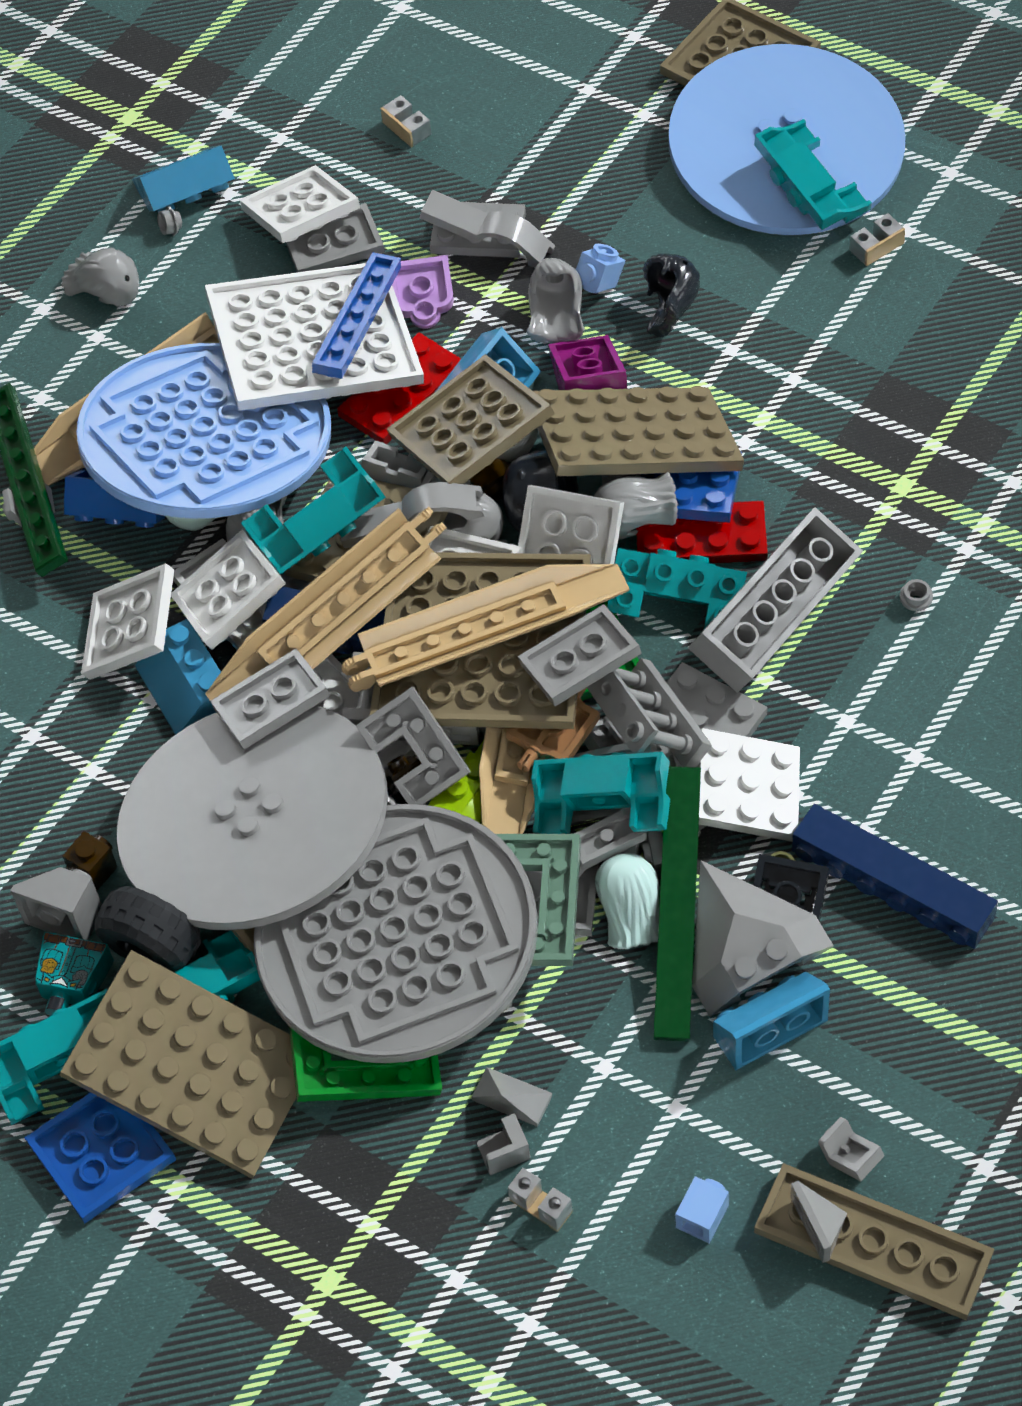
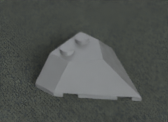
[692,860,834,1017]

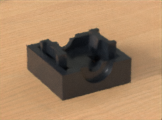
[753,854,830,922]

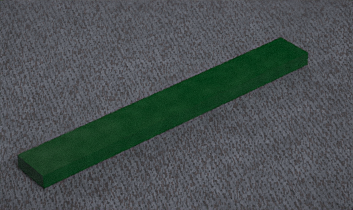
[0,383,68,577]
[654,766,701,1042]

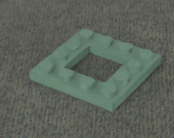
[496,834,581,966]

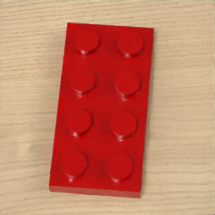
[337,332,461,444]
[636,501,768,563]

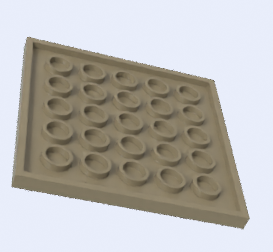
[369,552,592,729]

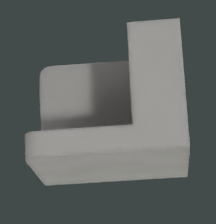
[477,1113,531,1175]

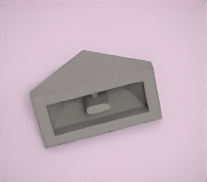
[471,1067,552,1127]
[790,1181,847,1263]

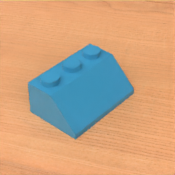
[132,145,235,212]
[434,327,541,393]
[135,619,221,735]
[713,972,830,1071]

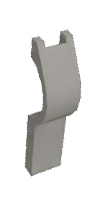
[420,190,555,268]
[340,482,485,548]
[525,808,647,901]

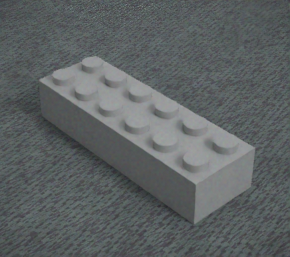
[688,507,863,693]

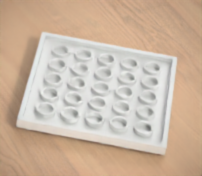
[205,263,424,411]

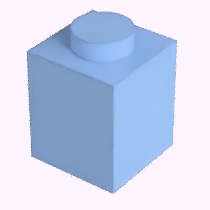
[675,1176,729,1244]

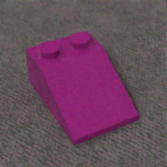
[548,335,628,390]

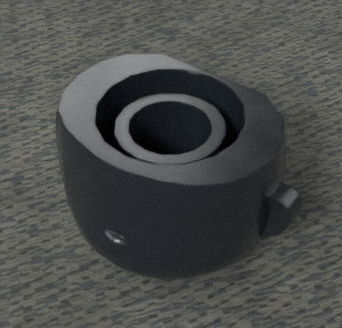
[502,449,578,533]

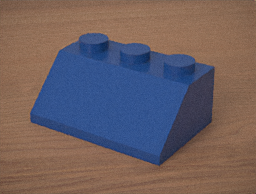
[64,468,165,528]

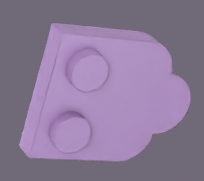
[392,255,454,329]

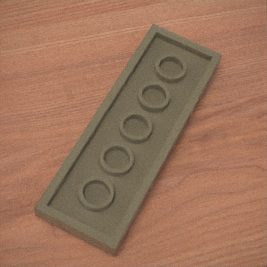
[754,1163,994,1321]

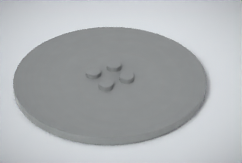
[117,705,388,930]
[254,804,538,1063]

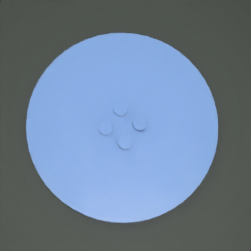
[668,44,905,235]
[76,343,331,519]

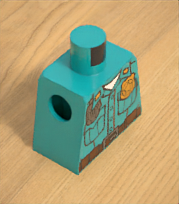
[35,932,114,1016]

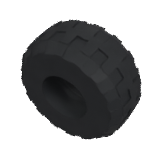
[94,886,201,972]

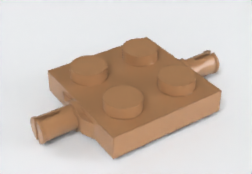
[506,687,600,773]

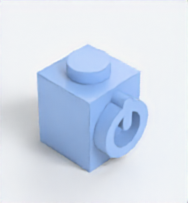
[576,244,626,293]

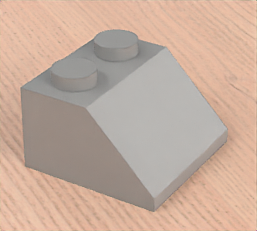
[10,867,102,940]

